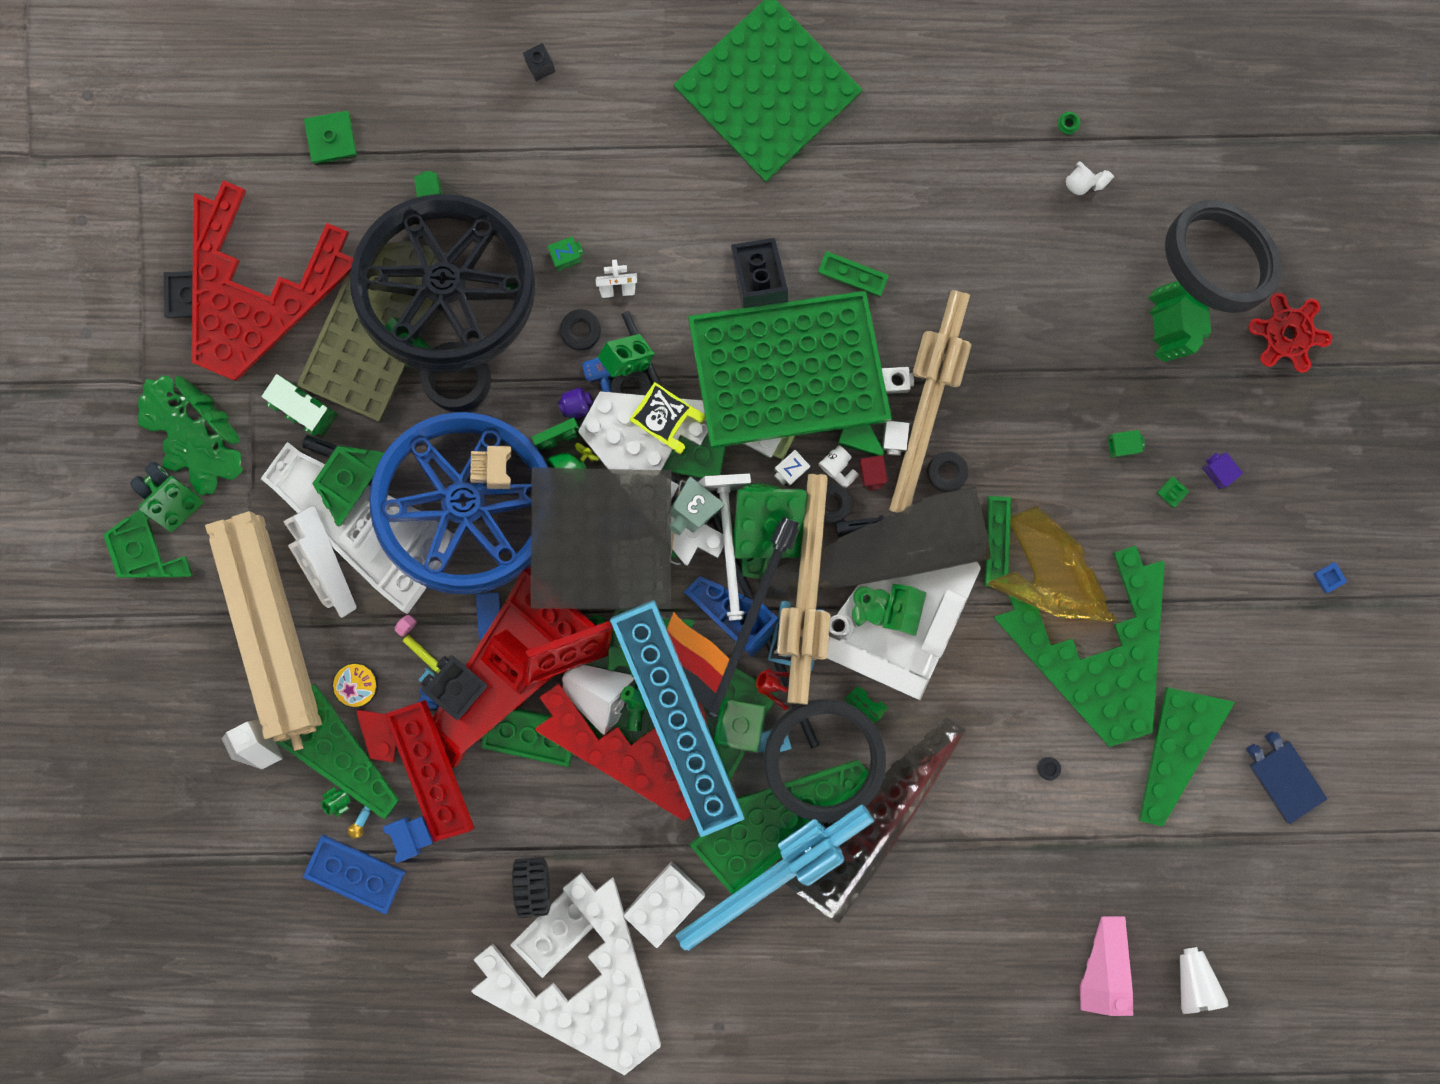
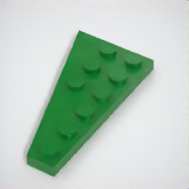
[276,684,400,820]

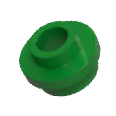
[1057,112,1080,135]

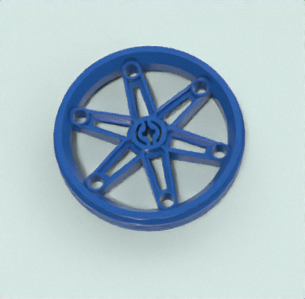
[369,412,555,594]

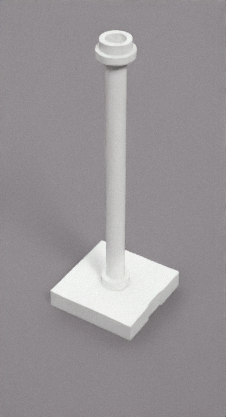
[698,474,751,621]

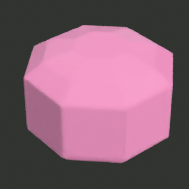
[395,615,417,637]

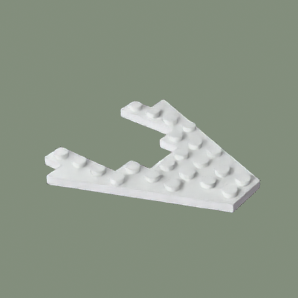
[578,392,782,566]
[472,872,661,1075]

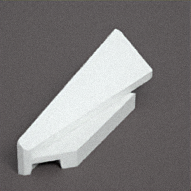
[283,506,356,618]

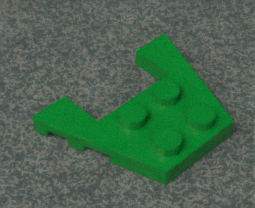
[103,509,193,578]

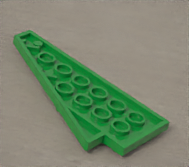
[689,759,868,894]

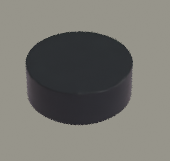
[1037,757,1061,780]

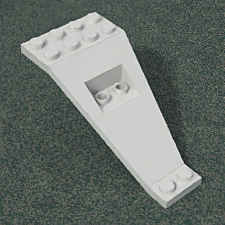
[261,442,454,614]

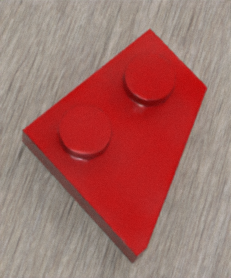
[357,709,397,762]

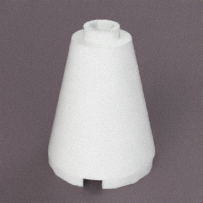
[1180,947,1229,1014]

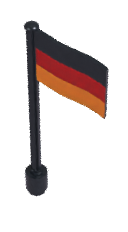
[667,516,800,718]

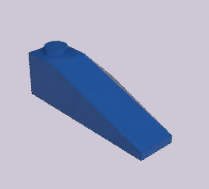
[684,576,779,658]

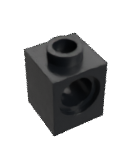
[523,43,556,82]

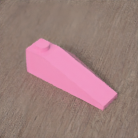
[1080,916,1133,1016]

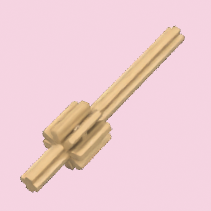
[889,290,972,515]
[777,474,831,705]

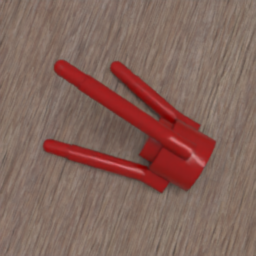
[756,669,790,710]

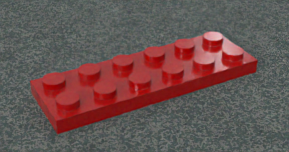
[385,699,475,842]

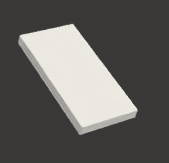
[510,891,593,978]

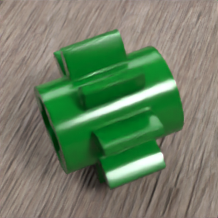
[321,787,350,817]

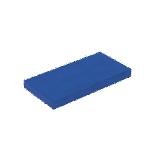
[302,834,406,914]

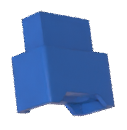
[383,816,433,863]

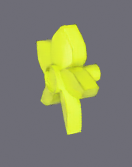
[575,443,599,462]

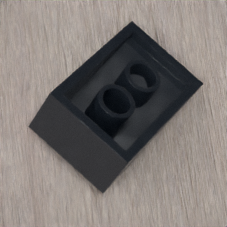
[731,238,788,308]

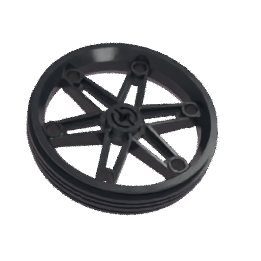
[350,194,535,372]

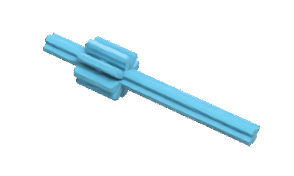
[676,804,874,951]

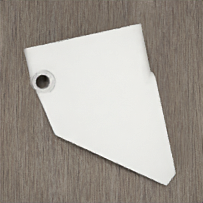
[827,556,981,700]

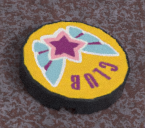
[332,662,379,708]

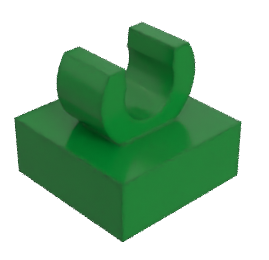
[1156,476,1190,509]

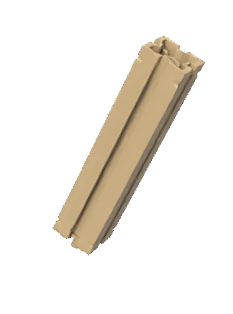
[205,511,322,751]

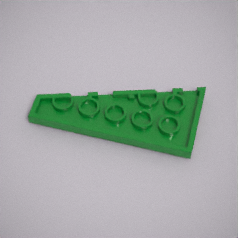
[1138,687,1235,826]

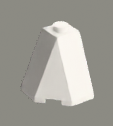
[562,665,636,735]
[222,719,284,769]

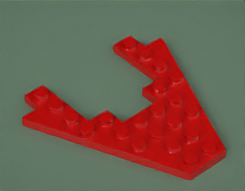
[192,180,354,381]
[535,683,708,821]

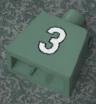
[669,476,724,535]

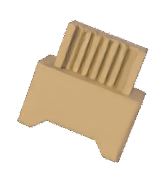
[470,446,511,489]

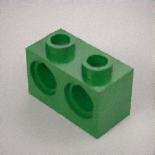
[598,334,655,377]

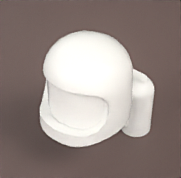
[1066,161,1114,195]

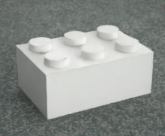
[623,861,705,948]

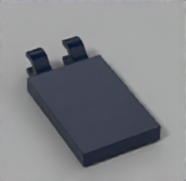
[1246,731,1327,824]

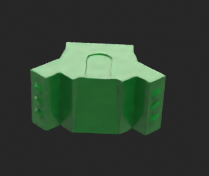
[1148,281,1211,362]

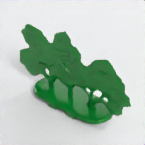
[138,375,243,495]

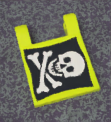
[629,382,705,454]

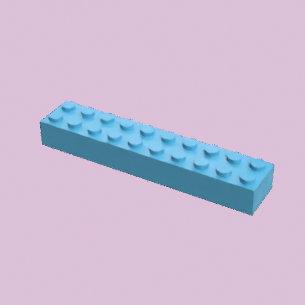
[610,600,744,837]

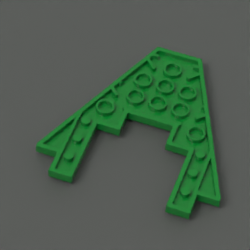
[993,545,1165,747]

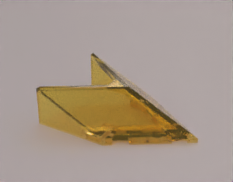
[988,506,1116,622]

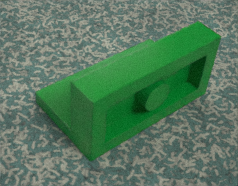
[882,584,927,636]

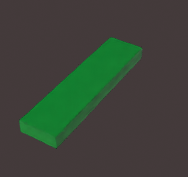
[984,496,1011,588]

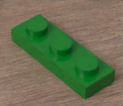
[817,251,889,298]

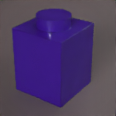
[1202,452,1243,489]

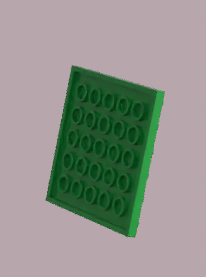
[673,0,863,183]

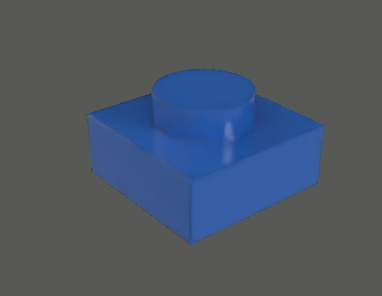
[1313,562,1347,593]

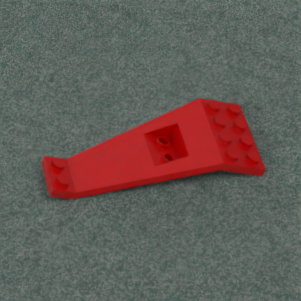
[433,568,595,769]

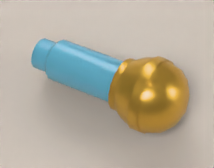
[347,806,370,839]

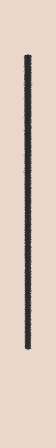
[621,311,819,749]

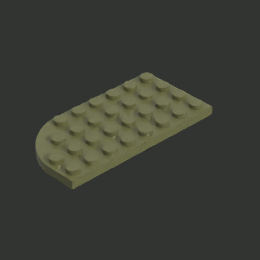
[297,241,444,423]

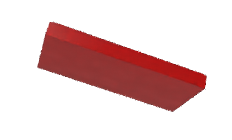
[522,621,613,686]

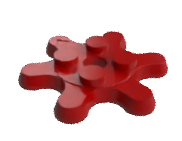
[1248,293,1332,373]

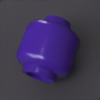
[558,387,594,420]

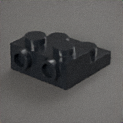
[421,655,488,721]

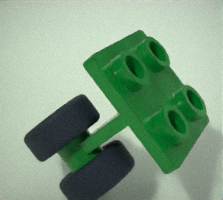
[130,462,204,532]

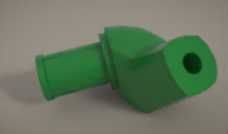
[621,686,647,731]

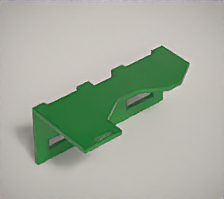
[844,686,888,723]

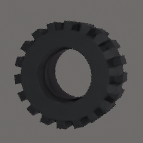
[512,857,551,918]

